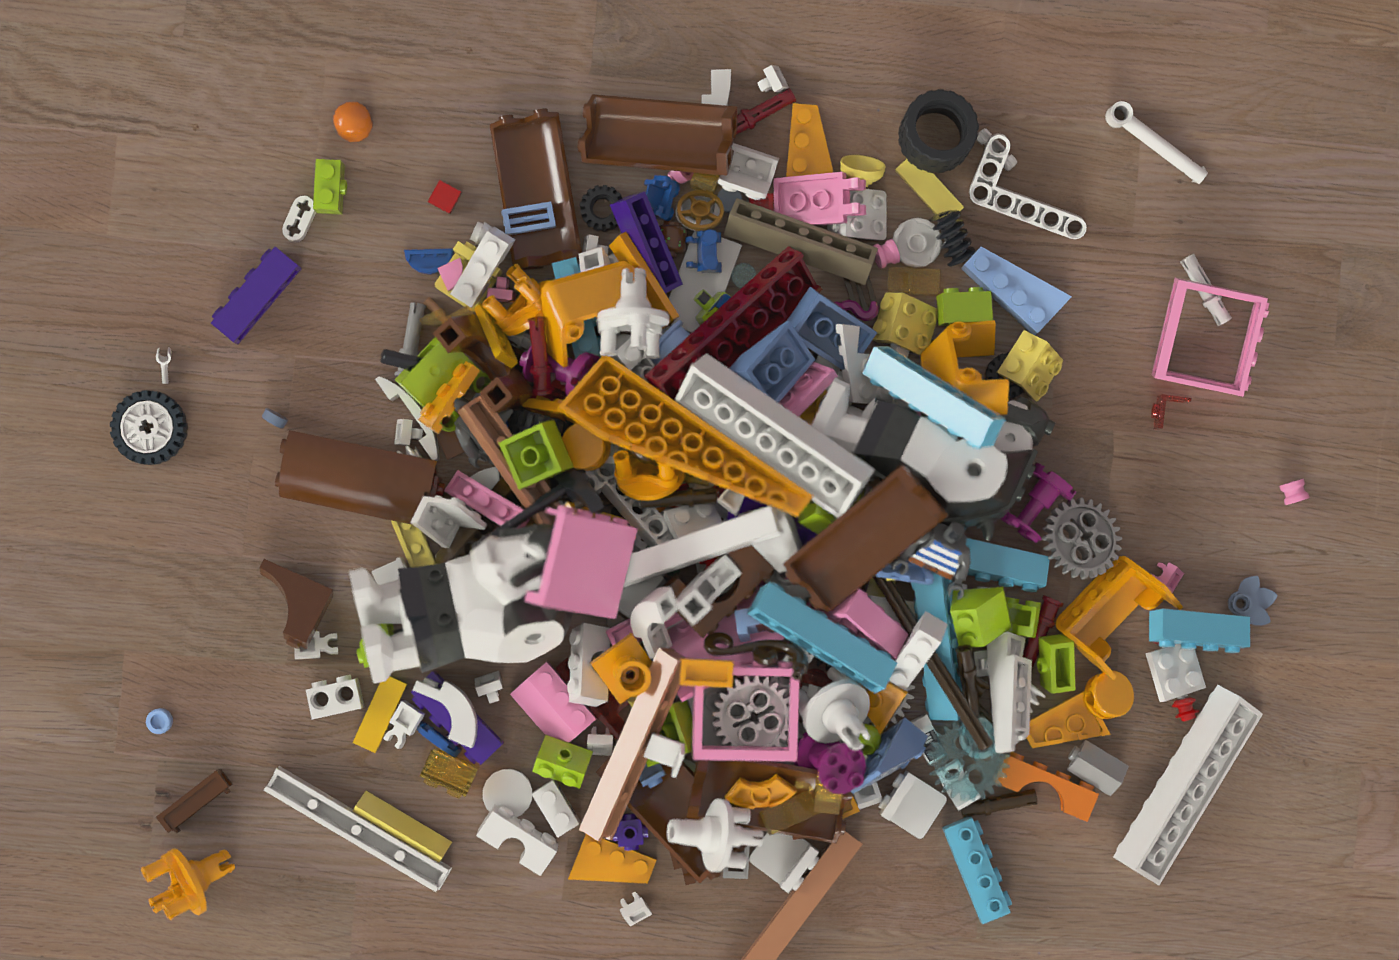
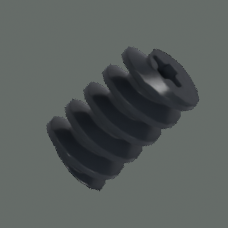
[929,210,975,267]

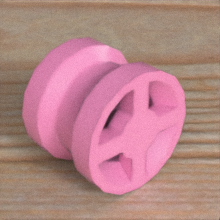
[873,239,900,269]
[1279,479,1310,505]

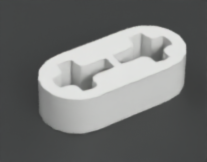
[282,196,316,242]

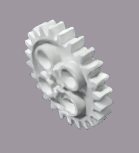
[712,675,789,747]

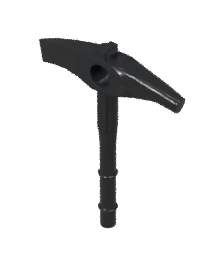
[472,468,604,549]

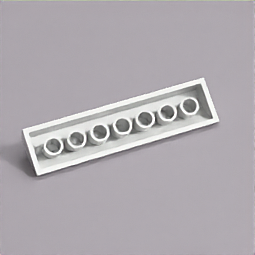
[675,354,874,518]
[1113,685,1263,885]

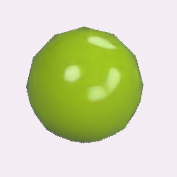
[858,723,881,755]

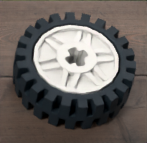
[110,390,188,465]

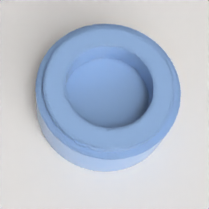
[146,708,173,734]

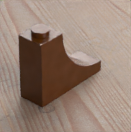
[259,559,333,649]

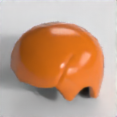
[333,102,373,142]

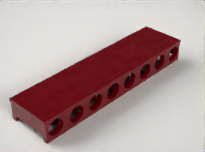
[645,246,823,401]

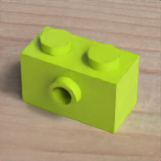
[313,159,347,215]
[936,287,993,326]
[1037,634,1075,694]
[532,735,593,789]

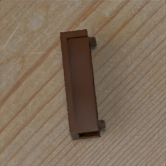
[156,769,233,833]

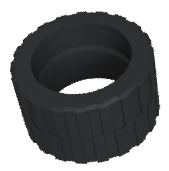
[898,89,979,173]

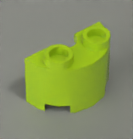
[1006,597,1041,638]

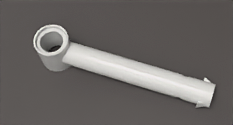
[1105,101,1208,184]

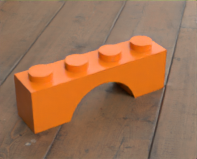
[991,751,1099,822]

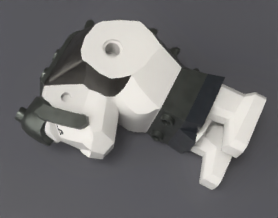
[811,371,1056,540]
[349,524,573,683]

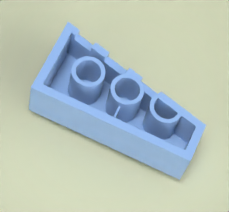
[961,247,1072,335]

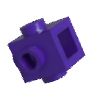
[613,813,649,851]

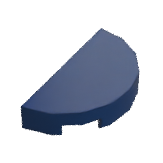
[404,248,454,275]
[417,721,462,757]

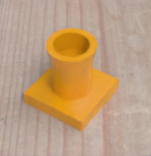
[590,633,652,704]

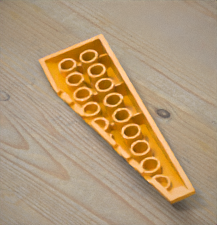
[558,356,813,517]

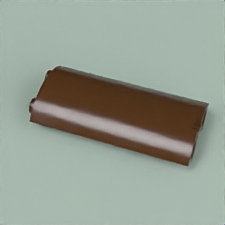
[578,94,737,176]
[489,108,582,270]
[275,430,438,525]
[783,465,949,612]
[596,756,748,884]
[687,760,853,843]

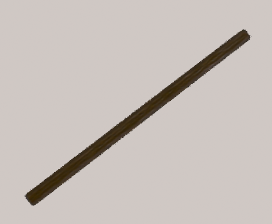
[873,575,993,751]

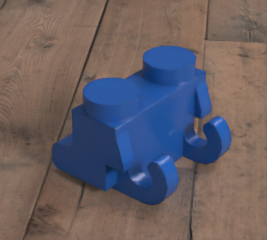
[644,175,680,221]
[686,230,722,273]

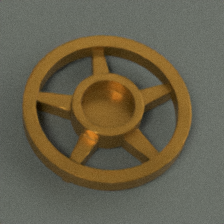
[677,190,724,232]

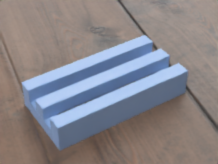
[501,202,556,235]

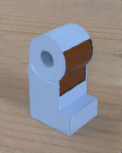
[734,608,776,642]

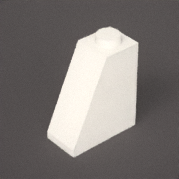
[737,506,803,572]

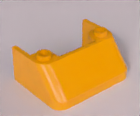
[541,261,652,368]
[921,320,1009,415]
[1056,556,1183,680]

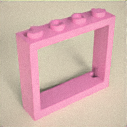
[1151,277,1269,396]
[692,660,799,761]

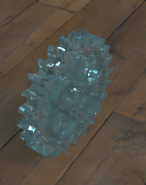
[927,721,1010,801]

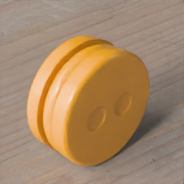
[562,423,611,471]
[1084,670,1134,719]

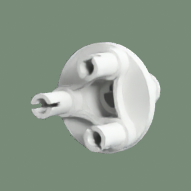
[597,268,669,359]
[798,667,870,750]
[667,799,764,872]

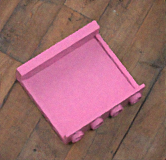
[525,505,637,619]

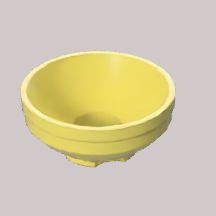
[840,155,886,187]

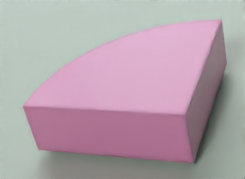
[437,258,463,292]

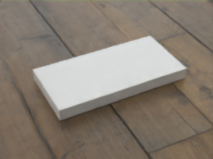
[669,231,742,333]

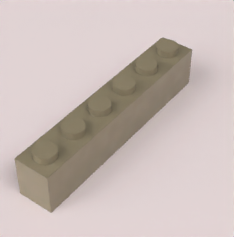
[724,198,878,285]

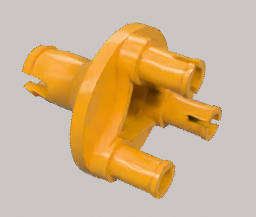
[482,264,550,336]
[613,450,686,512]
[141,848,235,920]

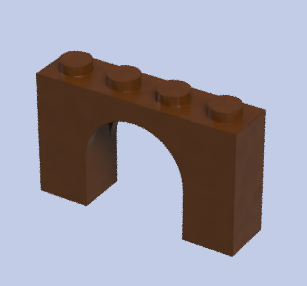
[433,315,533,413]
[661,519,774,638]

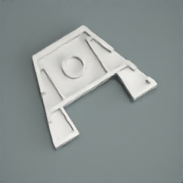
[836,324,910,404]

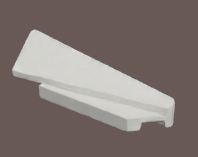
[987,632,1032,753]

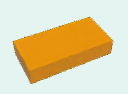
[680,658,733,688]

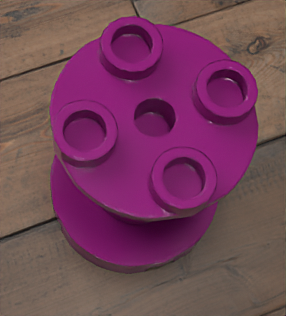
[520,346,600,396]
[1001,462,1077,543]
[793,731,866,794]

